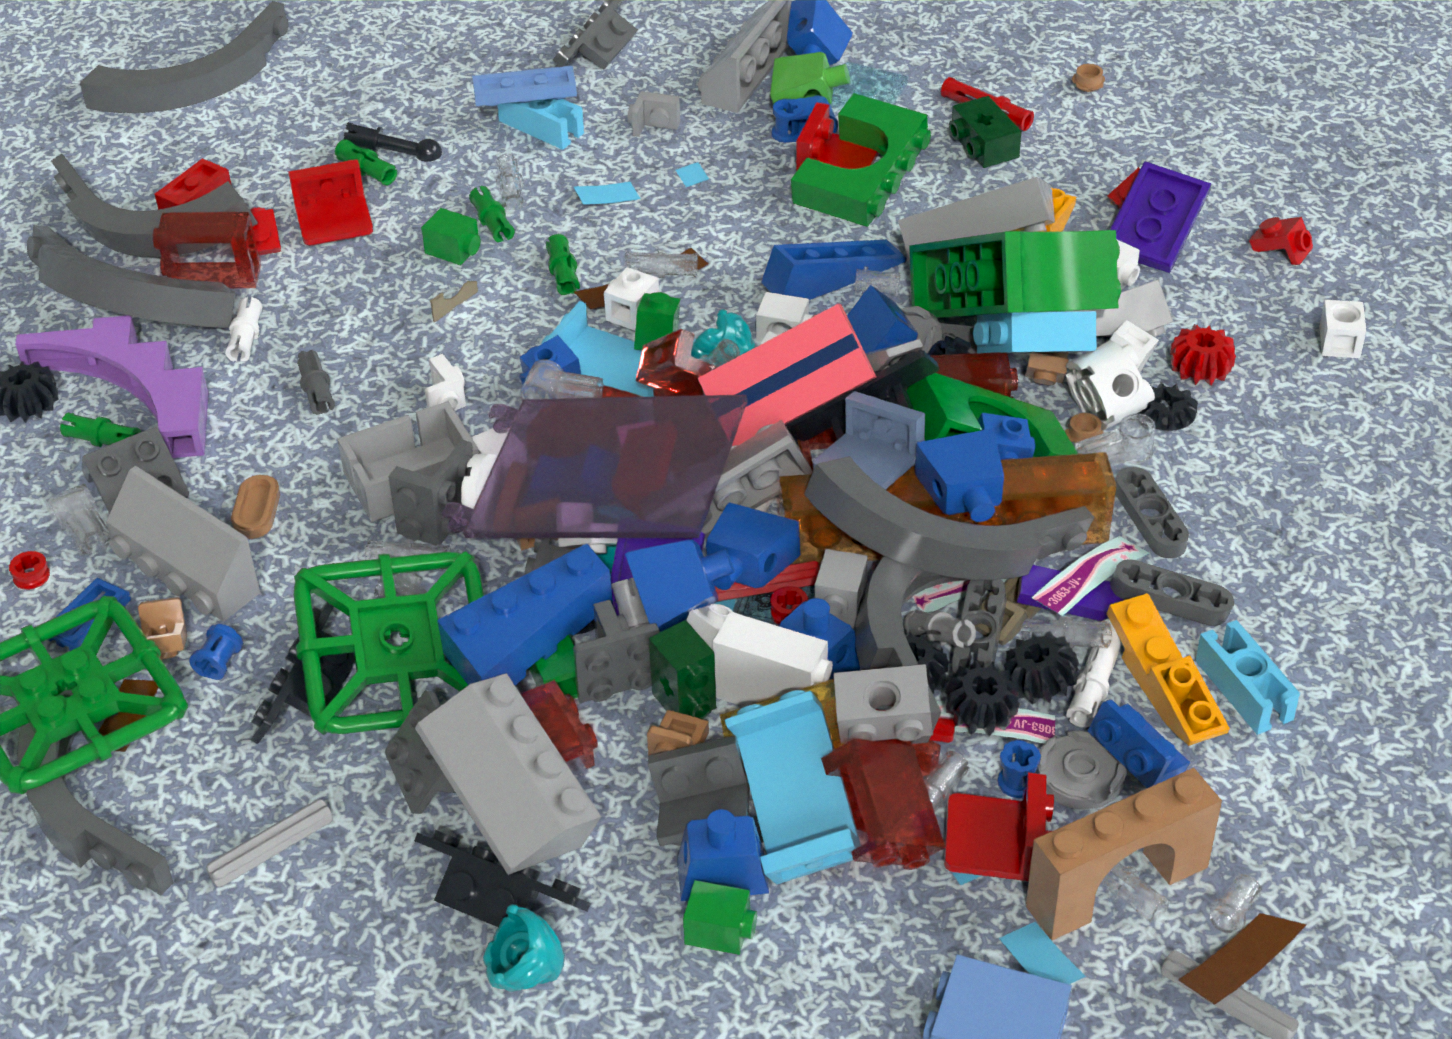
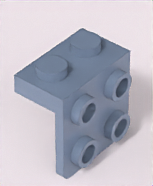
[813,391,925,490]

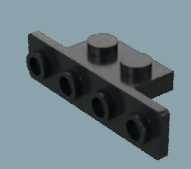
[785,350,940,442]
[250,602,355,744]
[414,830,591,927]

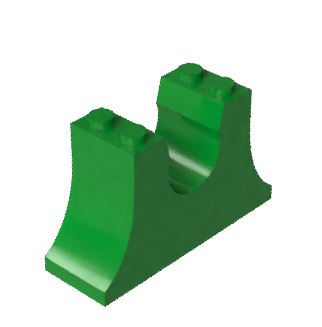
[909,230,1121,318]

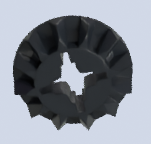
[1136,382,1198,431]

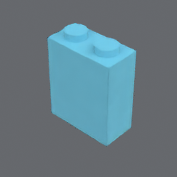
[973,311,1097,354]

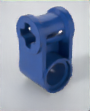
[771,96,839,143]

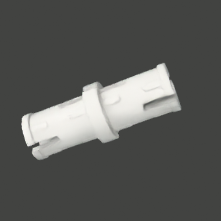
[226,297,263,361]

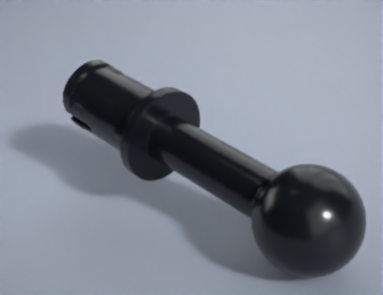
[343,122,442,162]

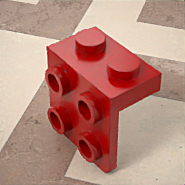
[288,159,373,246]
[944,772,1054,881]

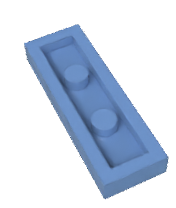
[472,66,577,106]

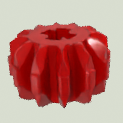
[1170,324,1236,386]

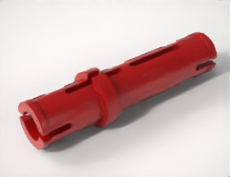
[941,77,1034,131]

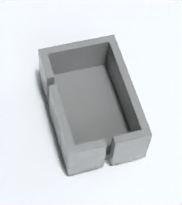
[337,401,479,522]

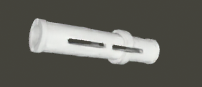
[1066,619,1122,727]

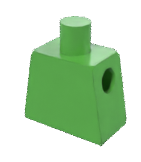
[770,52,850,111]

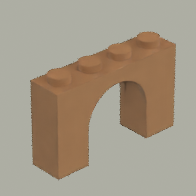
[1026,768,1222,940]

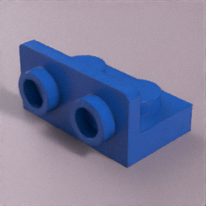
[1088,699,1190,788]

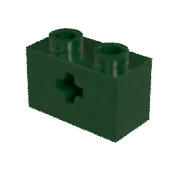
[949,96,1022,168]
[648,620,717,719]

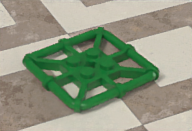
[293,551,484,735]
[0,595,188,794]

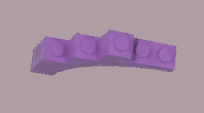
[15,315,209,458]

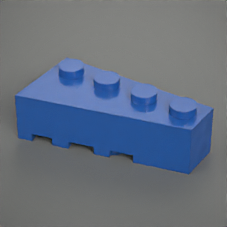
[437,543,613,685]

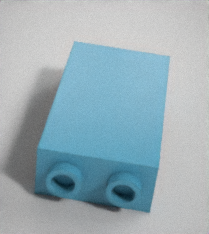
[541,301,696,403]
[725,690,864,885]

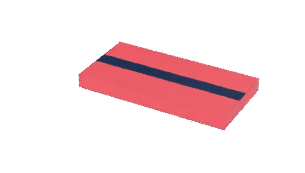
[698,304,877,447]

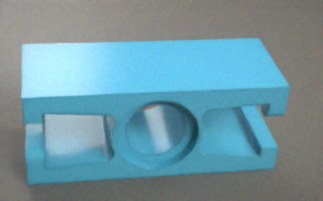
[497,98,584,150]
[1196,620,1300,735]

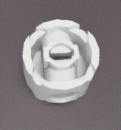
[1066,340,1155,431]

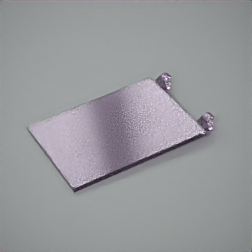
[441,395,748,538]

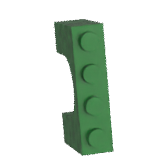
[791,93,931,227]
[907,373,1083,494]

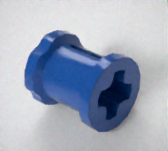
[189,624,244,680]
[997,740,1041,798]

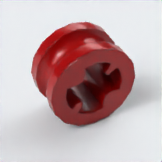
[9,551,50,590]
[771,586,808,625]

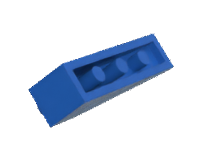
[761,239,907,300]

